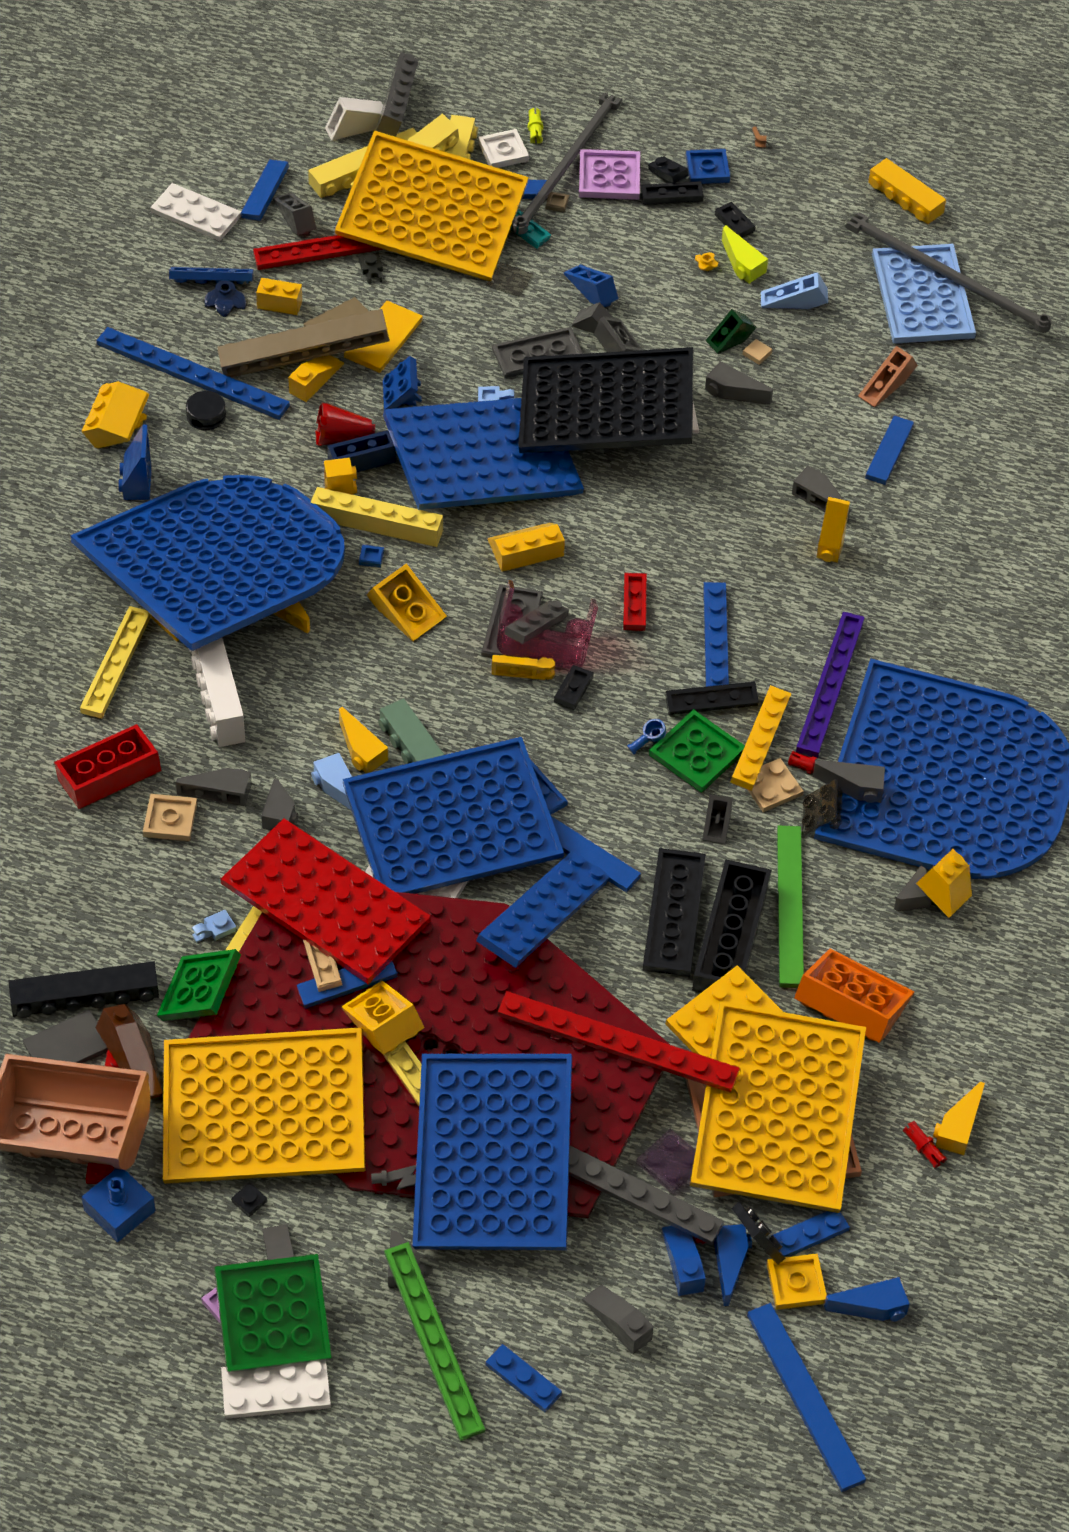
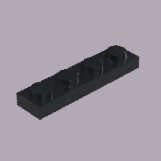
[665,681,759,715]

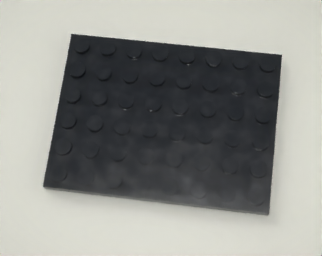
[518,347,694,453]

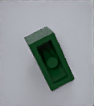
[706,309,757,354]

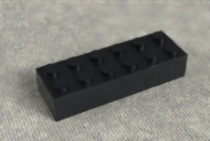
[692,859,772,993]

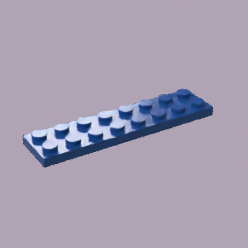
[476,851,609,968]

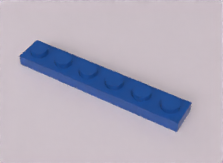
[703,582,729,687]

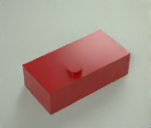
[54,724,162,809]

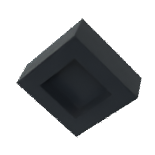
[231,1182,268,1217]

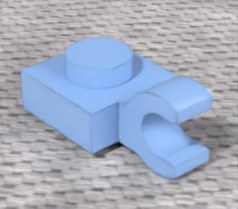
[478,386,514,401]
[192,910,236,942]

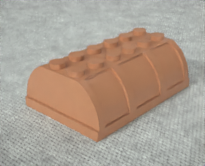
[0,1054,150,1170]

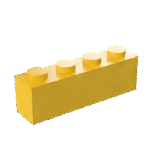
[868,158,946,224]

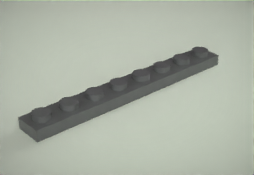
[569,1146,724,1245]

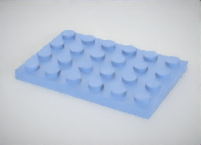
[872,244,976,344]

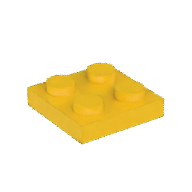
[767,1253,827,1310]

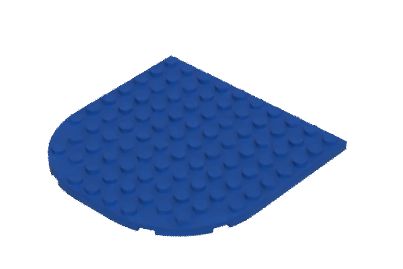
[70,475,345,651]
[814,659,1069,879]

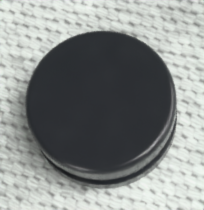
[186,391,226,430]

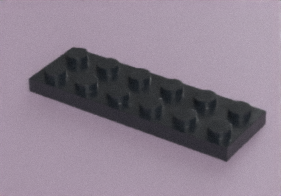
[642,848,706,977]

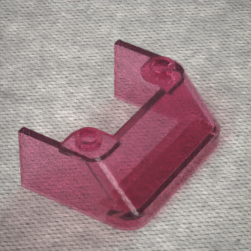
[496,580,598,669]

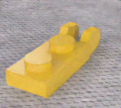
[491,655,555,680]

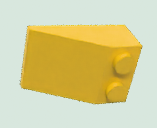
[367,563,447,641]
[342,981,425,1054]

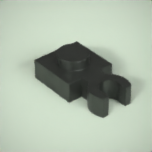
[359,252,383,284]

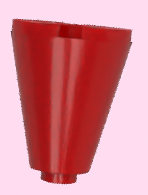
[315,403,375,446]

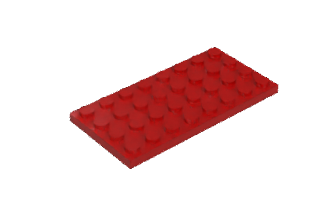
[221,818,431,984]

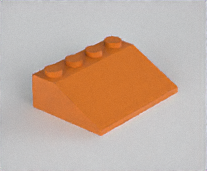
[794,948,914,1043]

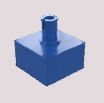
[82,1169,156,1242]

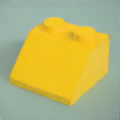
[916,849,972,918]

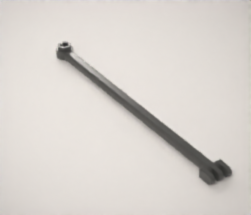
[512,93,622,234]
[845,212,1052,333]

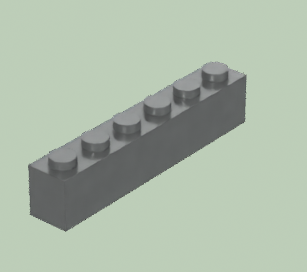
[376,52,419,137]

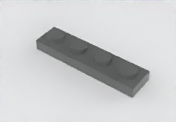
[504,600,569,644]

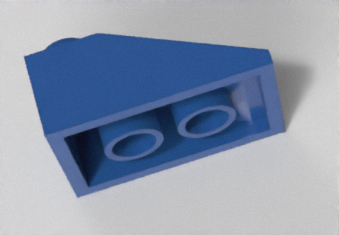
[119,424,152,500]

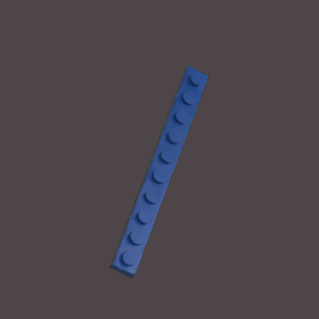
[96,327,290,420]

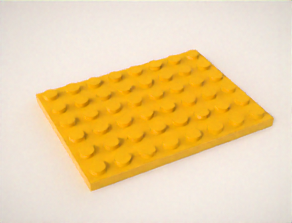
[335,131,529,282]
[690,1001,866,1213]
[163,1028,365,1184]

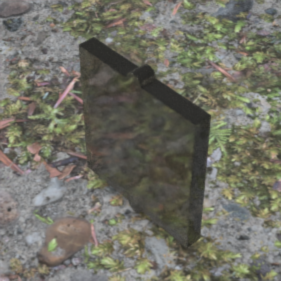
[486,262,533,297]

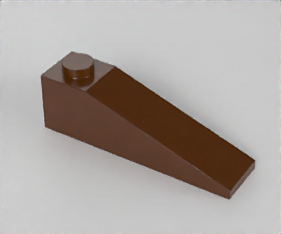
[95,1004,163,1099]

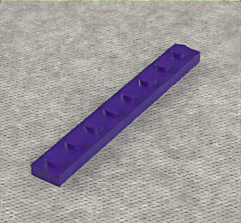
[796,611,865,758]

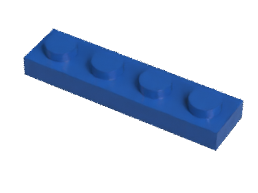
[169,267,254,284]

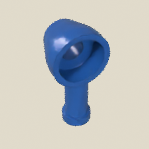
[627,719,666,755]

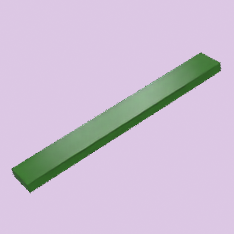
[777,825,804,988]
[384,1242,485,1441]

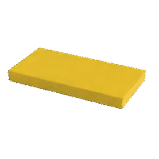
[344,301,423,373]

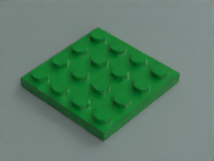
[214,1254,332,1372]

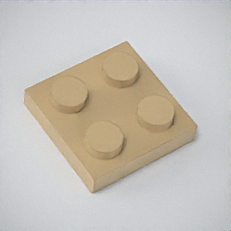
[747,758,804,812]
[143,794,197,841]

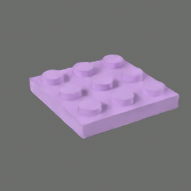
[579,149,640,200]

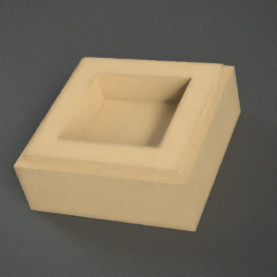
[743,339,772,365]

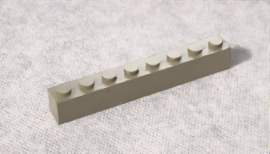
[217,309,390,377]

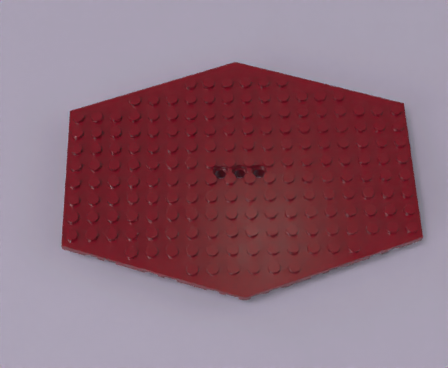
[188,892,670,1219]

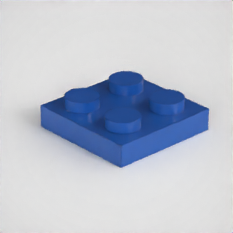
[685,149,730,184]

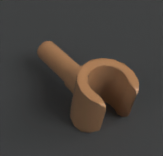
[752,127,767,148]

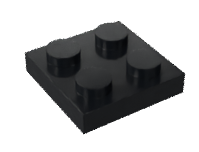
[732,1202,786,1265]

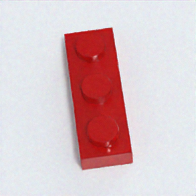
[623,573,647,631]

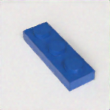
[771,1211,850,1257]
[485,1344,562,1413]

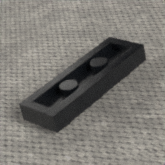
[641,182,704,205]

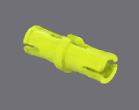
[528,108,543,144]

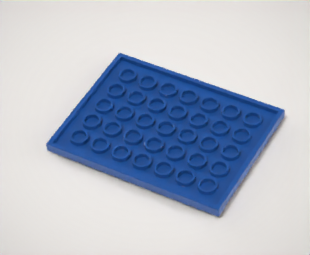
[383,398,584,510]
[343,737,564,894]
[412,1054,572,1250]

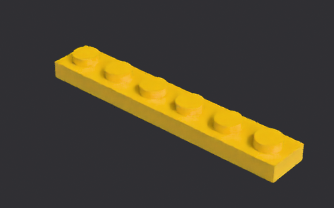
[730,685,791,791]

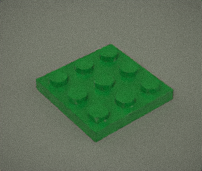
[649,709,745,793]
[157,949,241,1021]

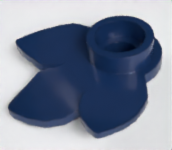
[204,280,246,317]

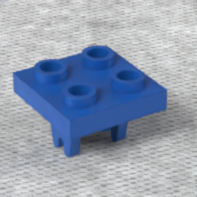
[382,356,422,409]

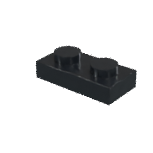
[648,156,689,184]
[715,202,755,238]
[554,665,594,710]

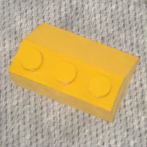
[81,381,149,448]
[488,523,565,572]

